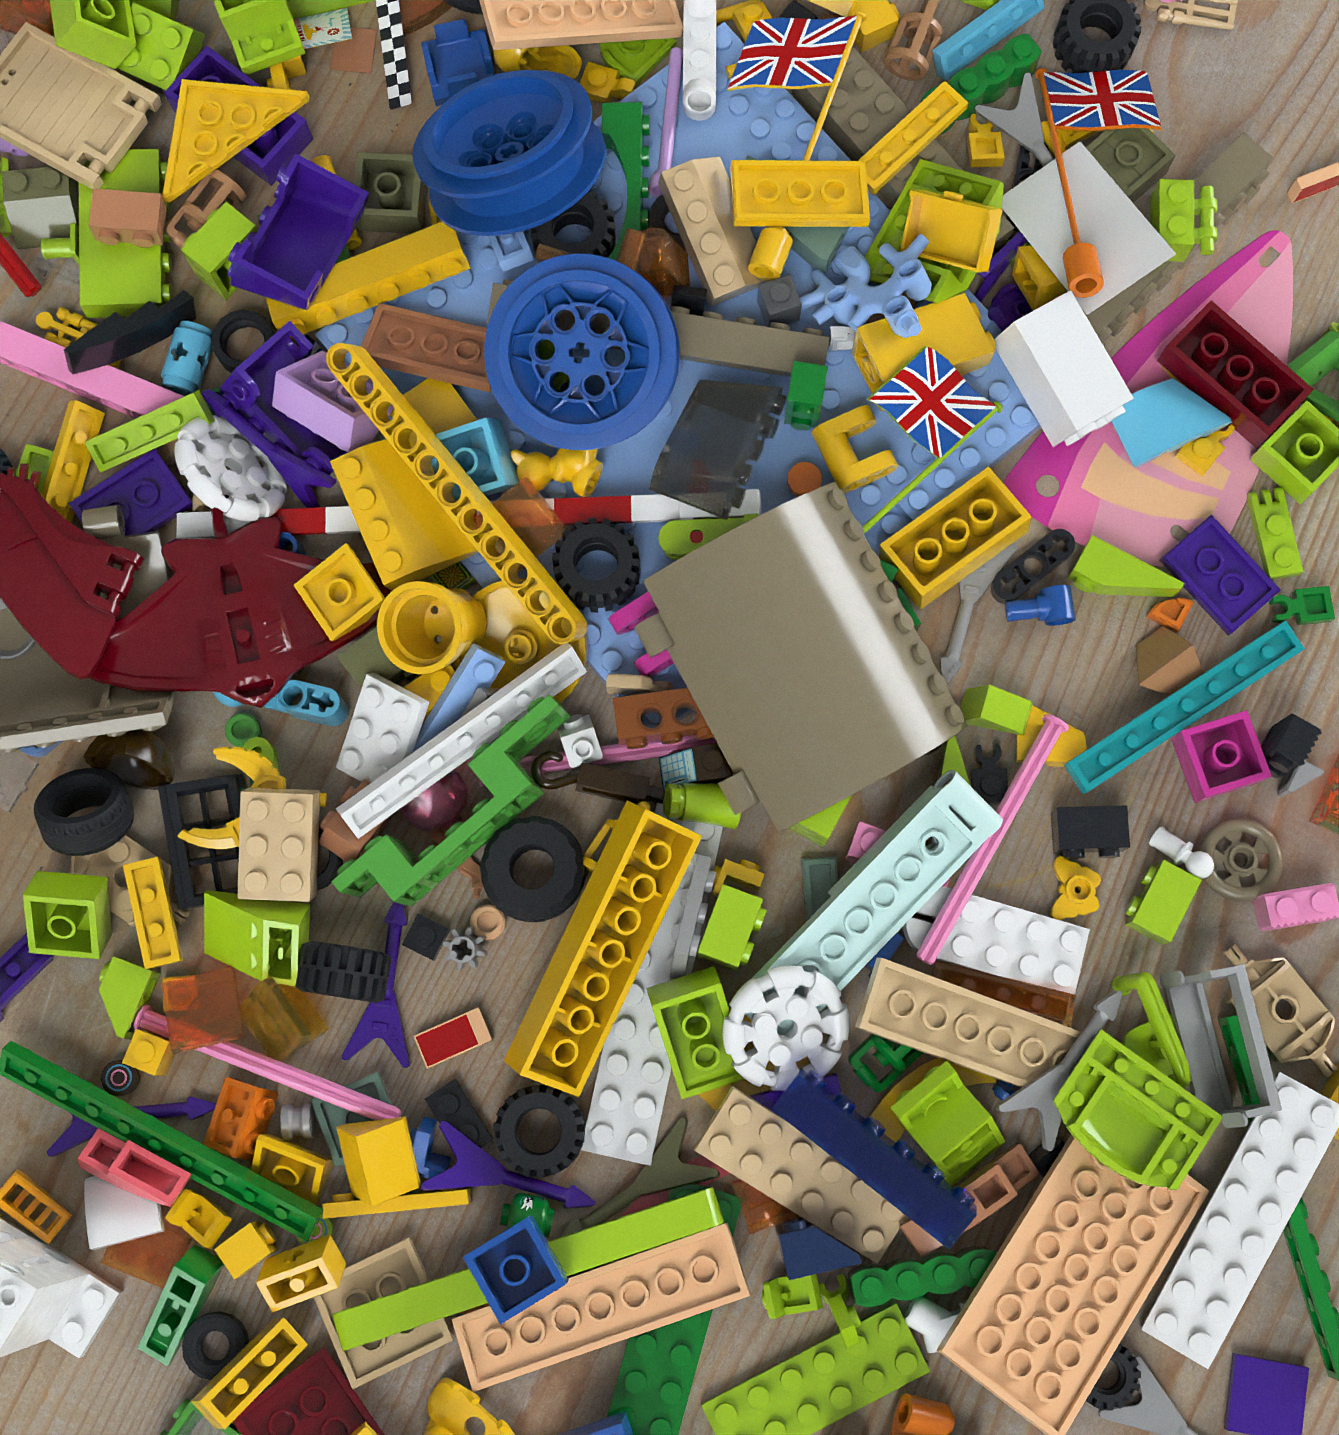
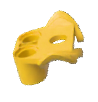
[422,1377,515,1435]

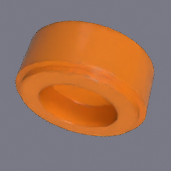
[787,462,822,497]

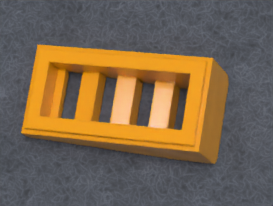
[0,1168,73,1244]

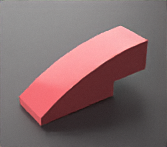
[77,1128,191,1207]

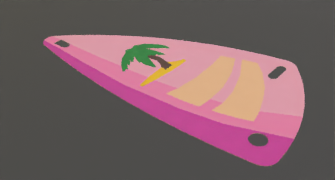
[1004,230,1293,567]

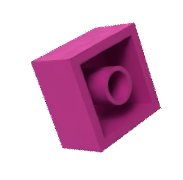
[1171,710,1272,803]

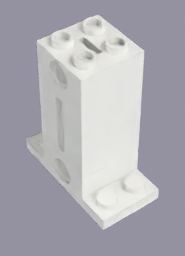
[0,1217,123,1358]

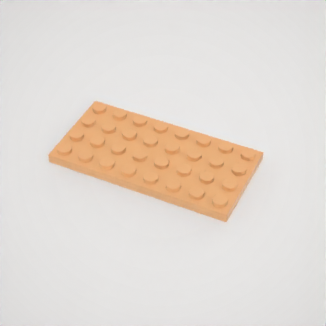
[937,1134,1209,1435]

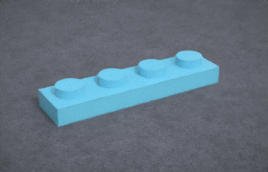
[932,0,1044,81]

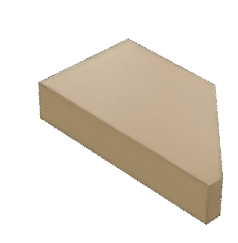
[606,674,672,695]

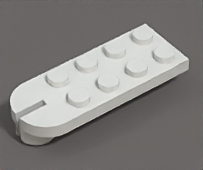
[902,886,1090,998]

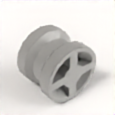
[280,1103,316,1140]

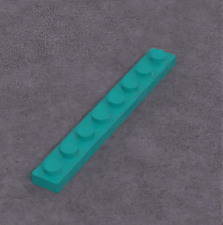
[1064,620,1305,794]

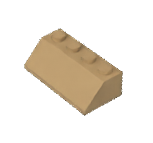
[658,156,768,307]

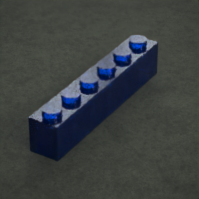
[772,1068,977,1250]

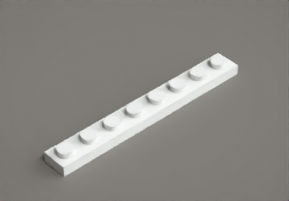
[336,643,587,839]

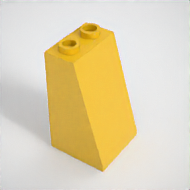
[851,293,996,412]

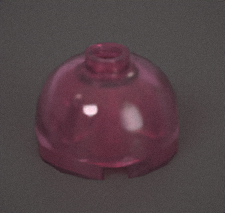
[399,769,468,831]

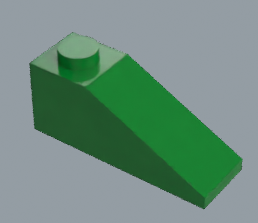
[137,1244,224,1366]

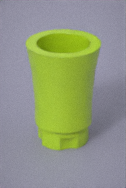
[663,783,741,830]

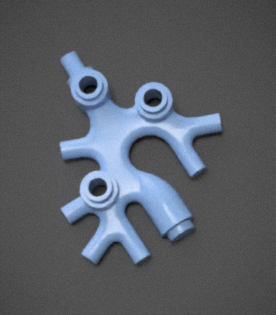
[799,234,932,338]

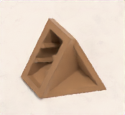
[1135,626,1203,696]

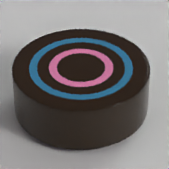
[101,1060,140,1096]

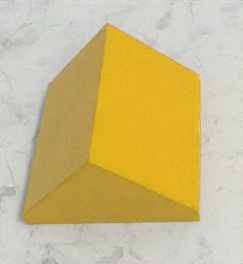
[336,1116,421,1206]
[251,1133,334,1206]

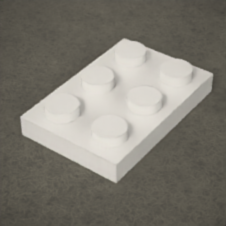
[336,673,430,783]

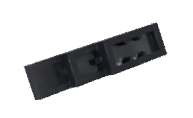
[64,290,197,375]

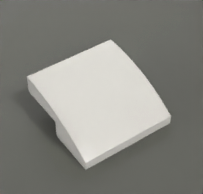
[84,1176,165,1250]

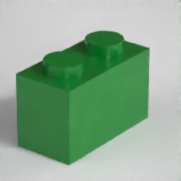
[784,361,828,431]

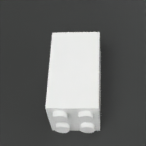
[994,290,1134,447]

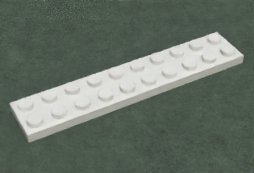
[581,803,723,1166]

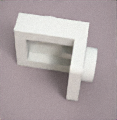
[557,714,603,768]

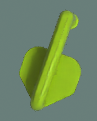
[1112,972,1191,1089]

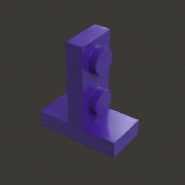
[0,933,53,1022]

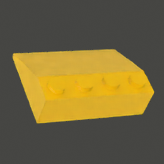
[330,425,479,591]

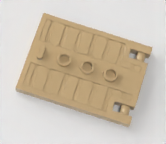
[0,22,162,190]

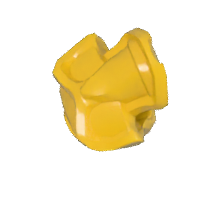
[493,45,582,79]

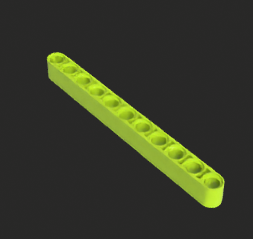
[332,1187,724,1351]

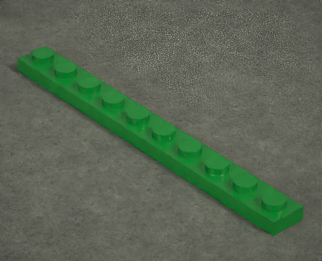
[1218,1015,1339,1381]
[0,1041,323,1242]

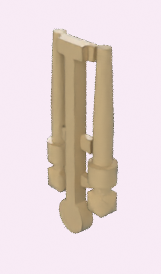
[1144,0,1238,30]

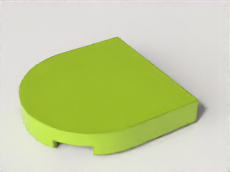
[600,38,677,89]

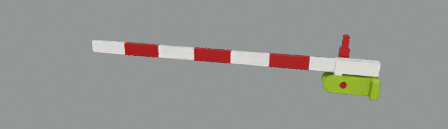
[176,457,761,561]

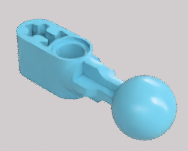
[213,680,349,726]

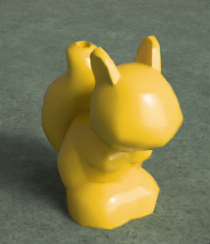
[510,442,603,497]

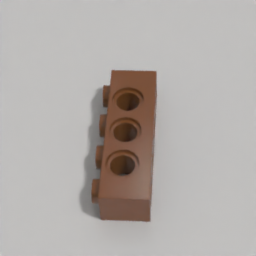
[613,688,714,749]

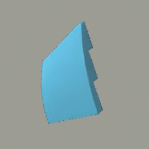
[1112,378,1232,468]

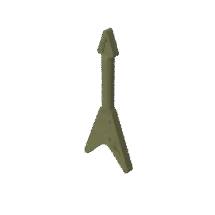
[560,1118,720,1237]

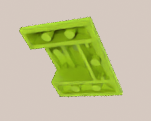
[865,159,1004,304]

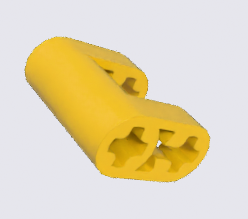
[811,405,899,493]

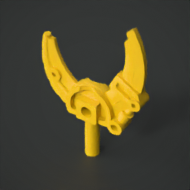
[178,747,327,849]

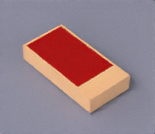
[1287,162,1339,204]
[413,1007,493,1069]

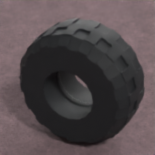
[480,816,586,923]

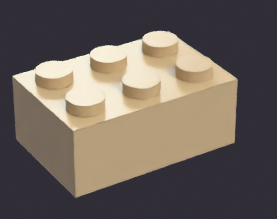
[237,787,320,902]

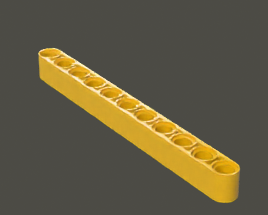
[326,343,587,644]

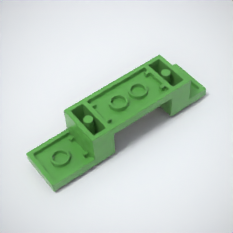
[331,694,571,907]

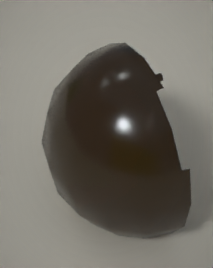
[84,729,175,790]

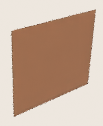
[330,27,377,73]

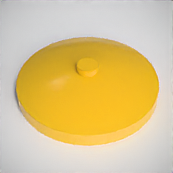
[453,578,589,704]

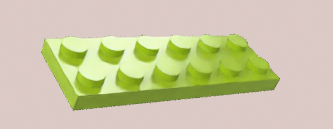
[701,1302,931,1435]

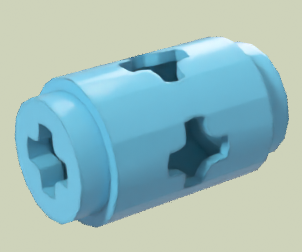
[160,321,213,395]

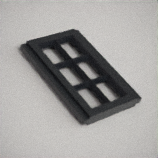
[158,774,244,910]

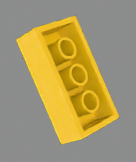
[879,466,1032,610]

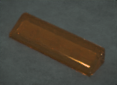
[931,961,1076,1028]

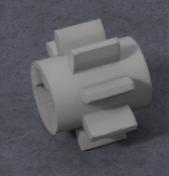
[443,926,488,971]

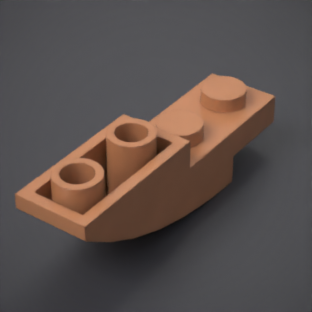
[899,1143,1040,1257]

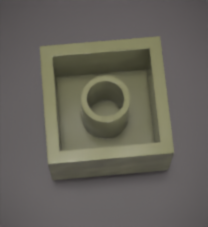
[354,152,427,234]

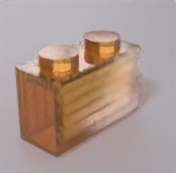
[632,228,690,298]

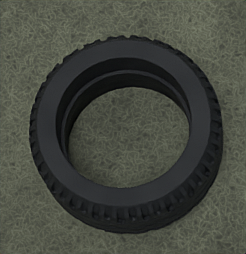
[34,768,134,856]

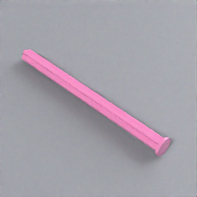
[916,714,1069,965]
[479,735,717,787]
[134,1004,401,1120]

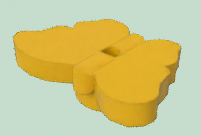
[1050,856,1101,920]

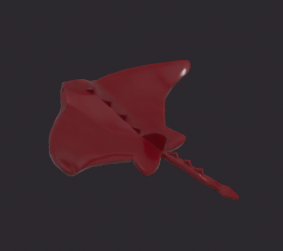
[90,507,391,708]

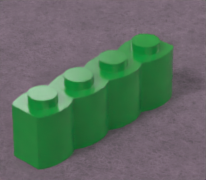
[921,34,1042,136]
[847,1246,996,1307]

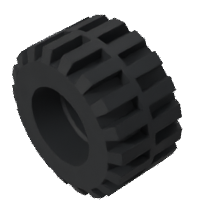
[1053,0,1142,73]
[530,190,616,263]
[552,518,641,613]
[295,941,392,1003]
[493,1085,586,1178]

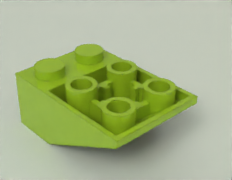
[204,890,310,986]

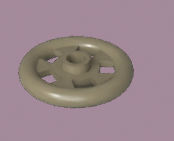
[1199,818,1283,902]

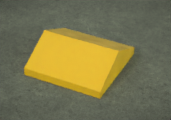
[294,543,385,641]

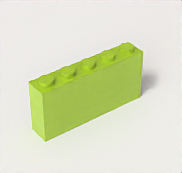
[78,149,172,318]

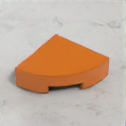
[1146,598,1194,633]

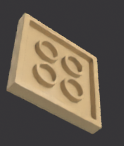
[314,1237,455,1389]

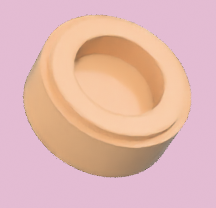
[470,905,506,941]

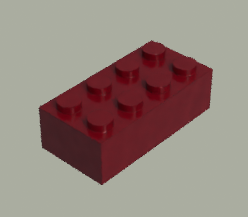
[1157,300,1314,449]

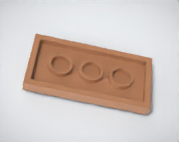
[361,303,491,392]

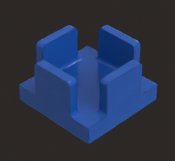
[421,19,495,106]

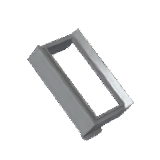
[1160,964,1282,1128]

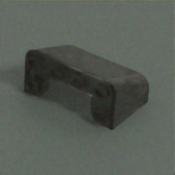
[649,379,787,520]

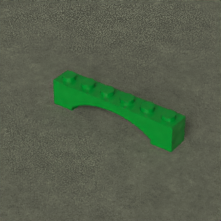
[602,102,650,281]

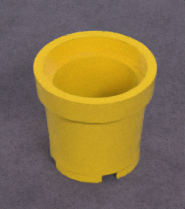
[377,581,487,674]

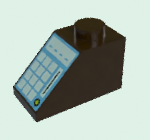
[659,743,732,789]

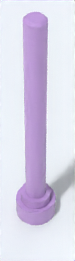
[649,47,683,197]

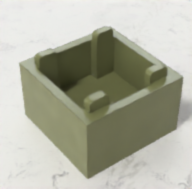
[1086,128,1176,203]

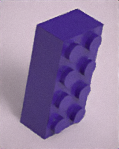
[164,46,313,186]

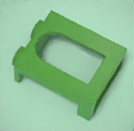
[1287,330,1339,422]

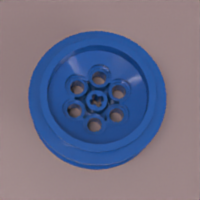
[412,70,606,236]
[484,254,680,450]

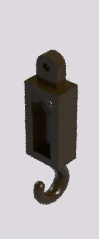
[531,751,665,805]

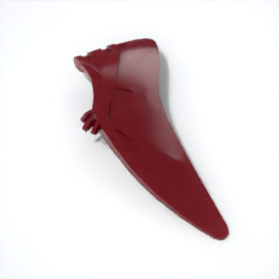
[0,463,144,680]

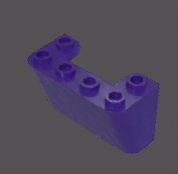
[227,153,369,311]
[220,321,348,488]

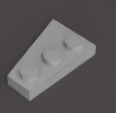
[669,854,716,979]

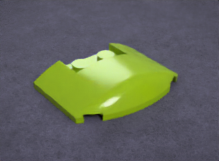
[1052,1029,1223,1190]

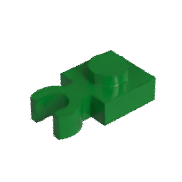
[1269,586,1335,625]

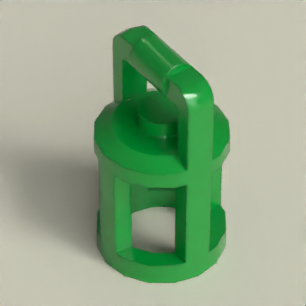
[848,1033,924,1093]

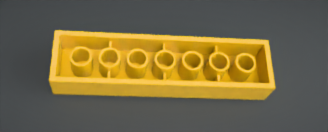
[503,800,702,1097]

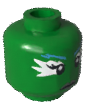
[499,1193,554,1238]

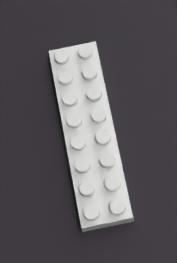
[1141,1072,1339,1369]

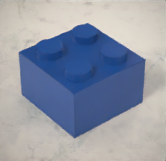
[463,1214,569,1325]

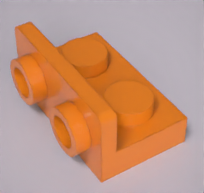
[203,1076,278,1161]

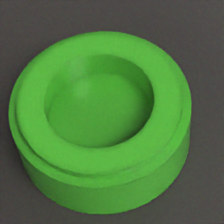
[225,713,262,747]

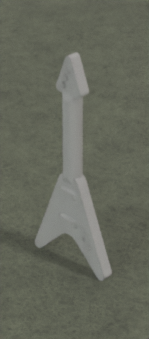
[975,73,1054,167]
[940,543,1018,685]
[996,991,1122,1151]
[1098,1355,1198,1435]

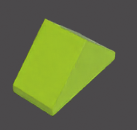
[961,684,1033,736]

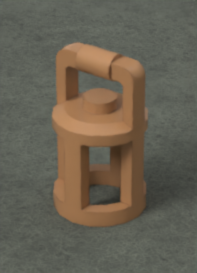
[884,0,943,81]
[165,169,247,248]

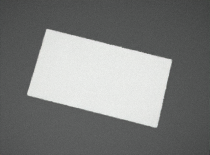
[1002,142,1176,315]

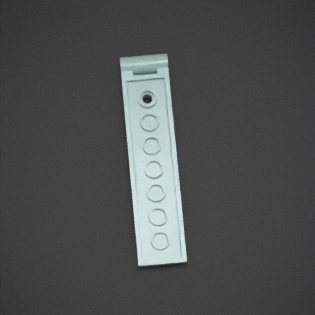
[731,770,1003,1035]

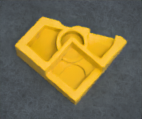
[1015,705,1087,767]

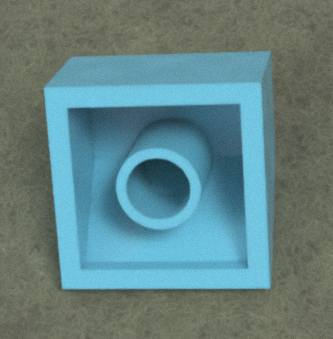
[431,417,520,501]

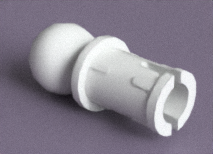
[1149,826,1214,879]

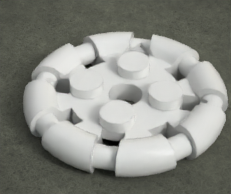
[174,415,287,521]
[723,965,850,1091]

